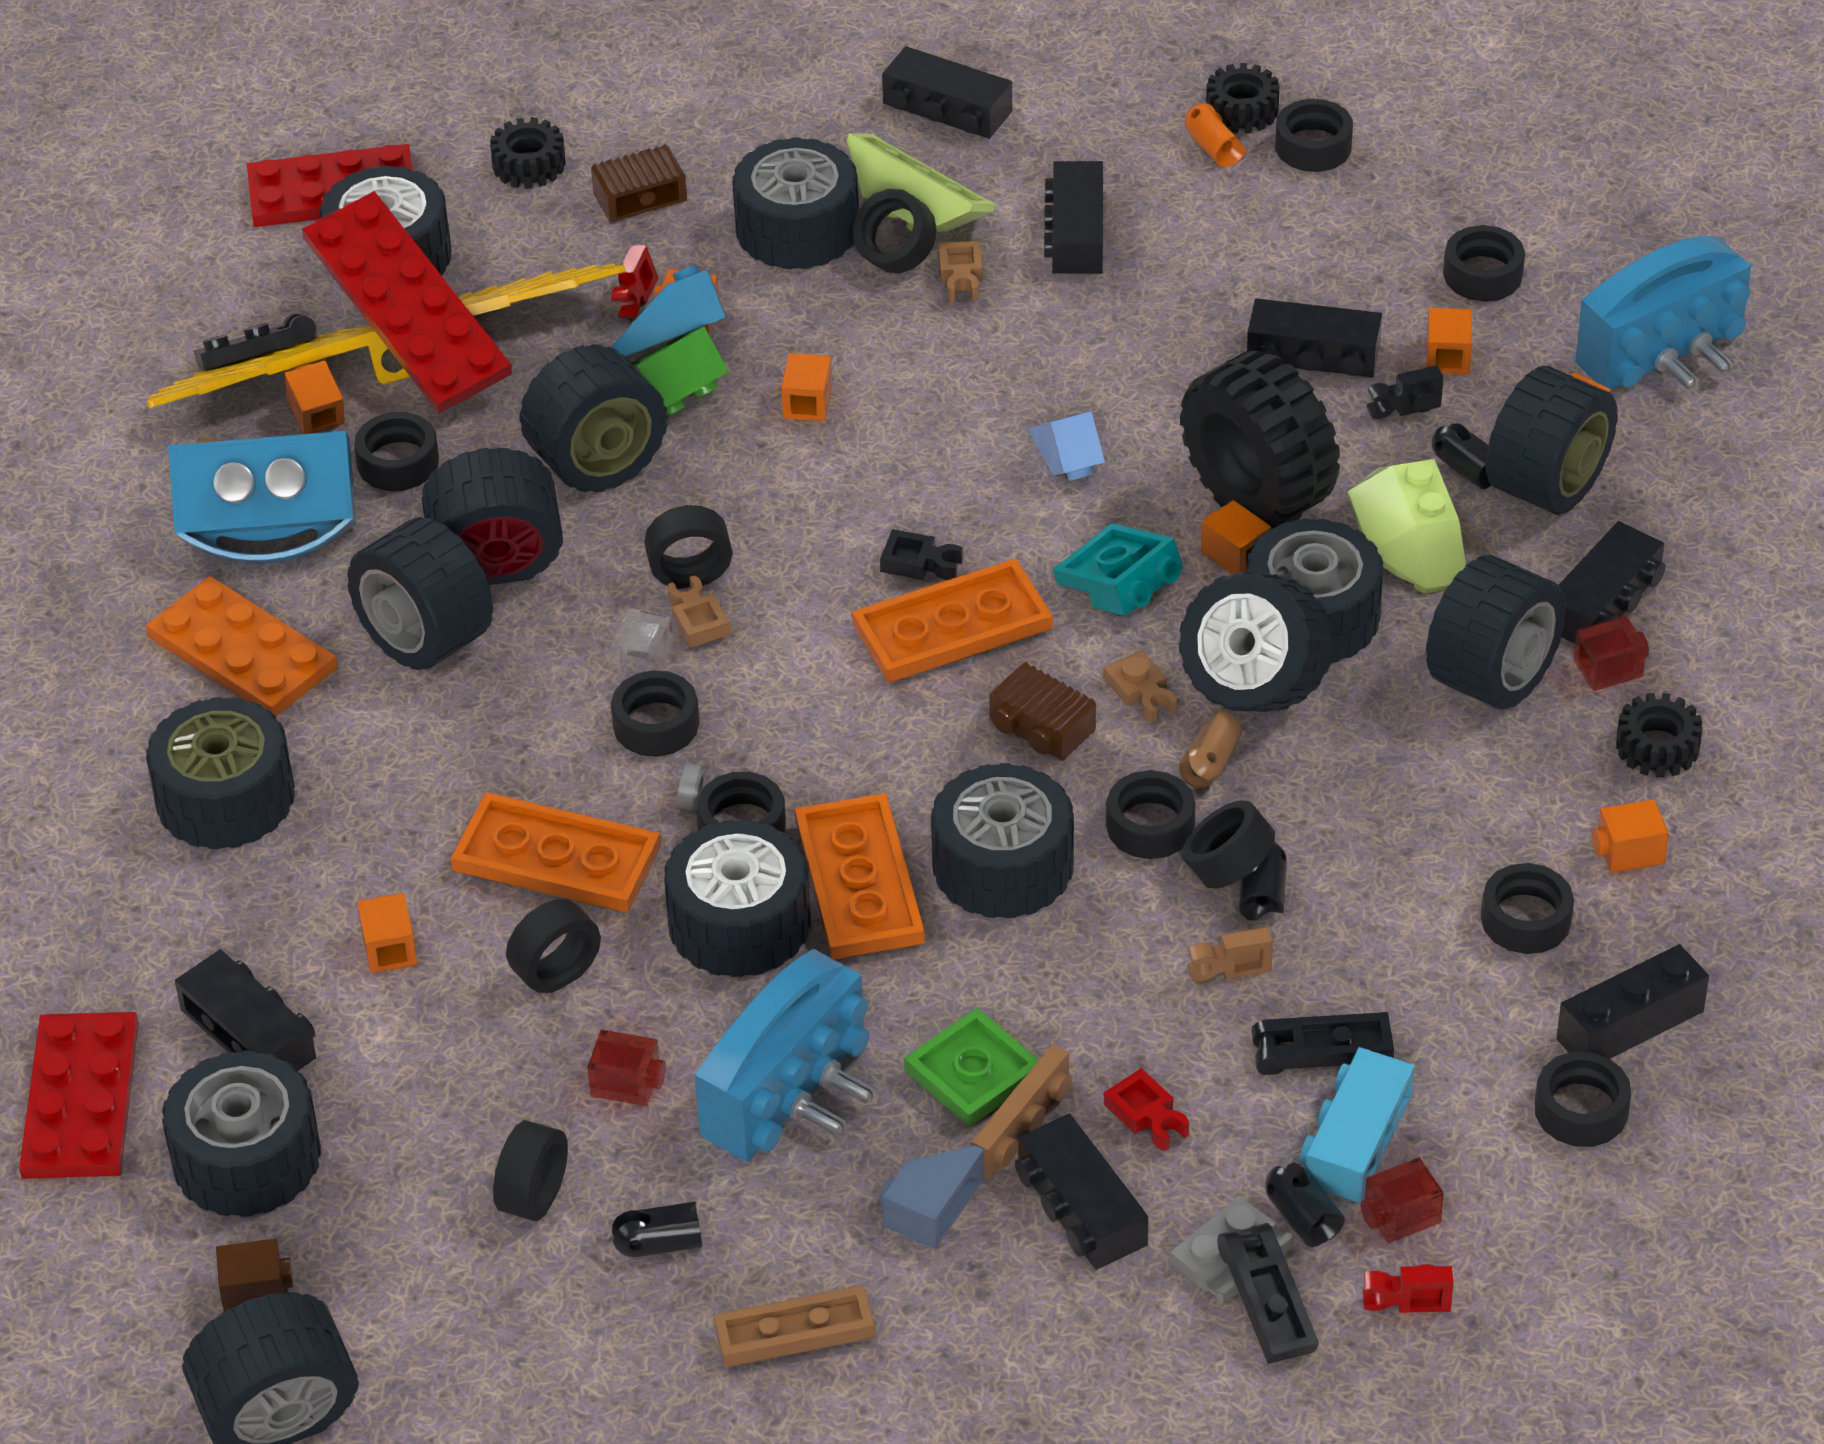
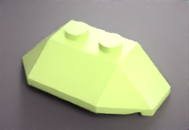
[846,133,996,232]
[1347,459,1466,594]

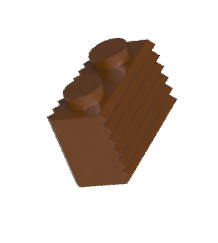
[591,144,687,223]
[989,662,1096,761]

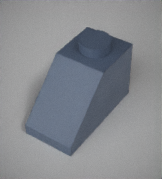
[879,1145,985,1249]

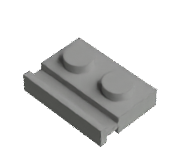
[1169,1195,1293,1305]

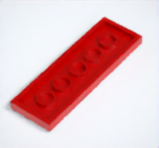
[302,191,512,414]

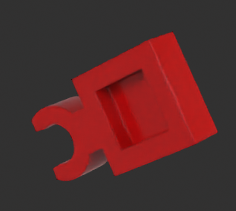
[611,245,659,318]
[1104,1068,1189,1151]
[1362,1264,1454,1313]

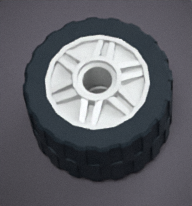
[320,166,452,280]
[1179,572,1334,712]
[664,820,811,977]

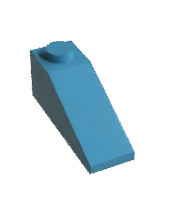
[611,265,727,357]

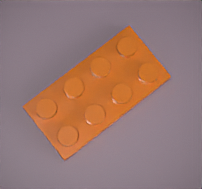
[851,558,1053,683]
[145,576,338,716]
[450,792,661,913]
[794,793,925,960]

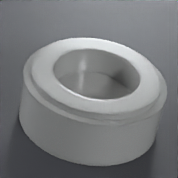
[676,763,705,812]

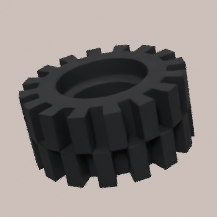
[1206,63,1280,134]
[490,117,566,189]
[1616,693,1703,777]

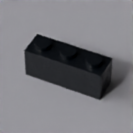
[882,46,1013,139]
[1044,161,1103,274]
[1247,298,1382,378]
[1559,521,1666,651]
[1556,944,1709,1059]
[175,949,316,1071]
[1015,1113,1148,1270]

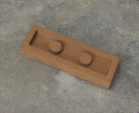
[971,1044,1072,1180]
[713,1285,875,1368]

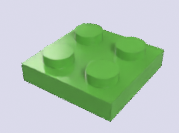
[904,1008,1039,1127]

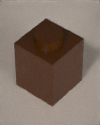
[216,1238,294,1312]

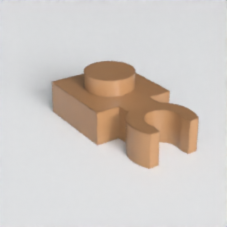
[938,241,983,302]
[668,575,731,648]
[1103,650,1177,723]
[1187,927,1273,982]

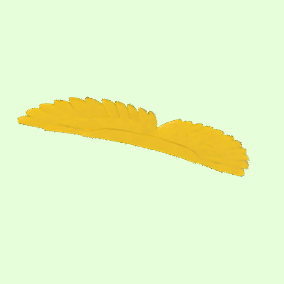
[146,263,626,408]

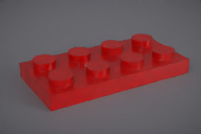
[247,144,413,227]
[19,1012,139,1179]

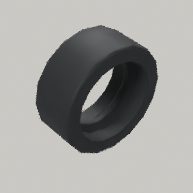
[1275,99,1353,172]
[852,189,937,273]
[1443,225,1525,302]
[354,412,439,491]
[644,505,733,589]
[611,670,700,757]
[1106,770,1195,859]
[696,771,786,832]
[1182,800,1275,889]
[1481,863,1574,954]
[506,899,601,993]
[1535,1052,1631,1147]
[493,1120,568,1221]

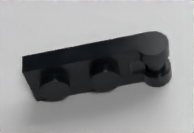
[194,313,316,370]
[1251,1012,1394,1075]
[1217,1223,1319,1364]

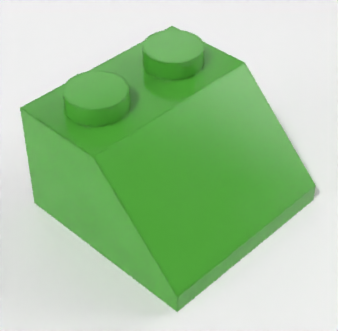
[632,326,729,416]

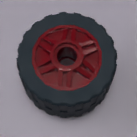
[421,447,563,585]

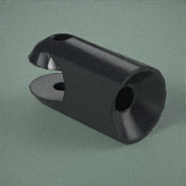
[1432,423,1492,489]
[1239,842,1287,921]
[1265,1163,1345,1247]
[612,1201,702,1257]

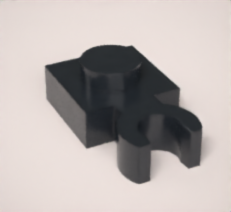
[1366,365,1443,419]
[880,529,963,580]

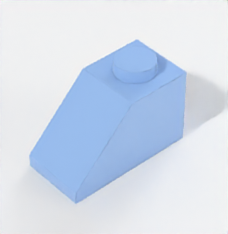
[1028,411,1105,481]

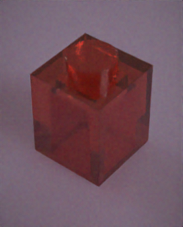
[1573,616,1649,691]
[587,1030,666,1106]
[1361,1157,1444,1244]

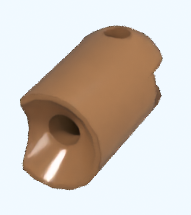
[1179,710,1242,789]

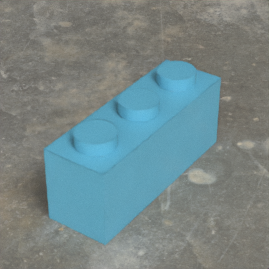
[1300,1047,1415,1203]

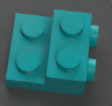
[1052,523,1184,616]

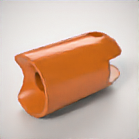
[1184,103,1247,167]

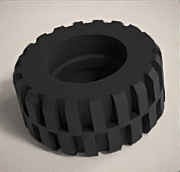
[1180,351,1340,528]

